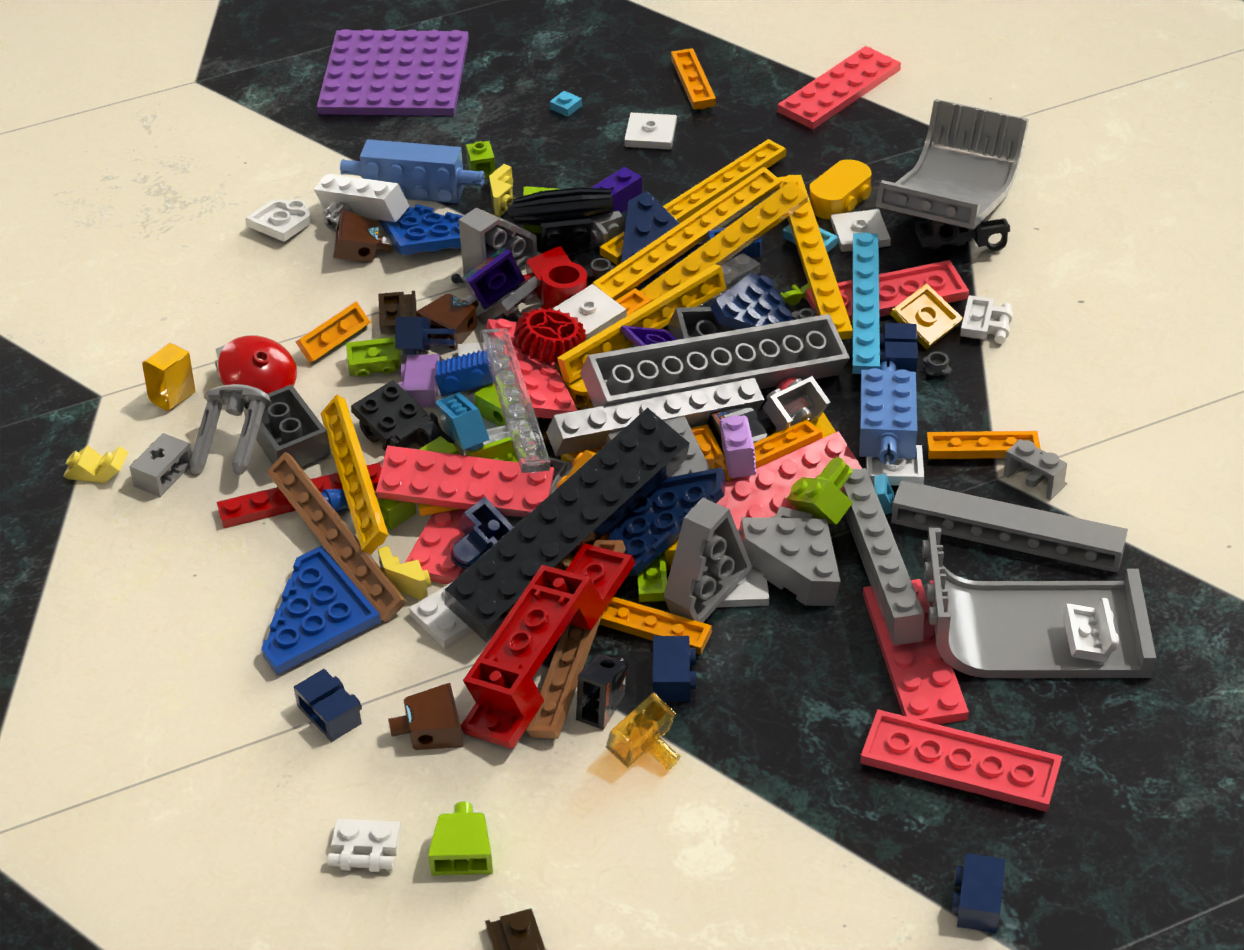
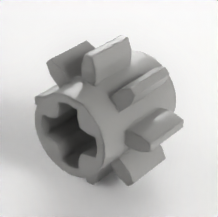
[323,201,353,232]

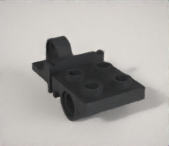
[915,218,1010,251]
[351,380,454,451]

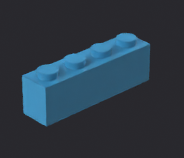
[435,392,490,451]

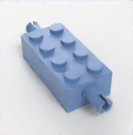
[340,139,485,204]
[859,361,917,464]

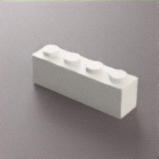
[313,174,410,222]

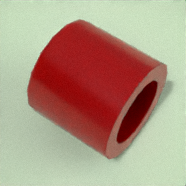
[541,261,587,310]

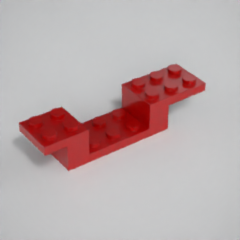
[461,544,635,749]

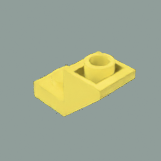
[489,164,514,217]
[63,445,129,483]
[377,545,431,600]

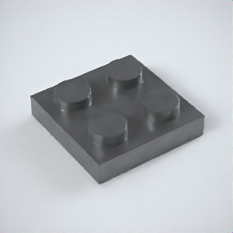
[477,276,541,325]

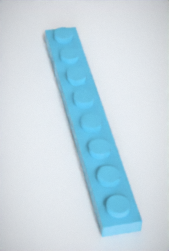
[852,233,880,374]

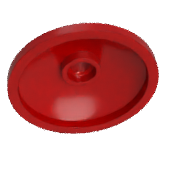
[217,335,297,394]

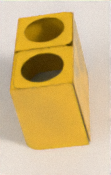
[142,343,196,411]

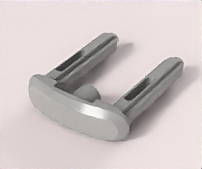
[189,384,271,475]

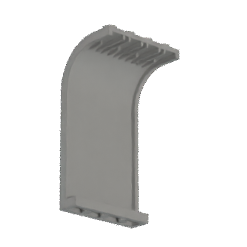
[876,99,1029,229]
[922,528,1156,678]

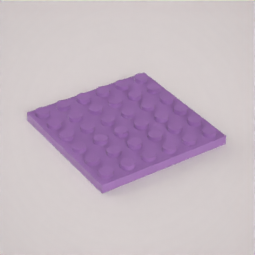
[317,29,469,116]

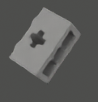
[129,433,192,497]

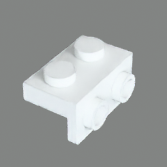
[1062,598,1119,663]

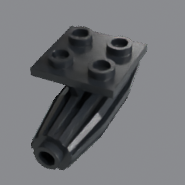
[507,187,613,250]

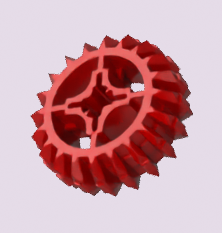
[514,307,586,365]

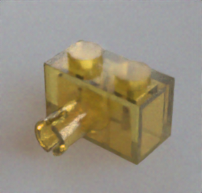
[606,693,681,771]

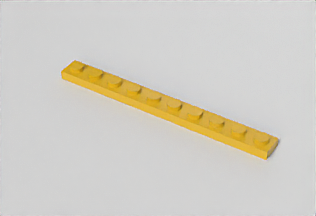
[600,139,786,265]
[593,167,781,301]
[777,175,853,340]

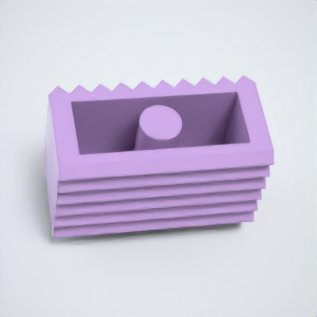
[399,354,440,408]
[720,415,757,478]

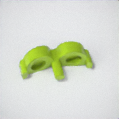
[780,283,810,305]

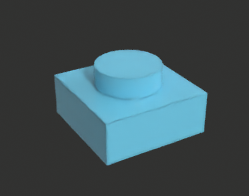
[549,91,582,117]
[874,474,894,514]

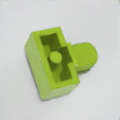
[786,457,853,525]

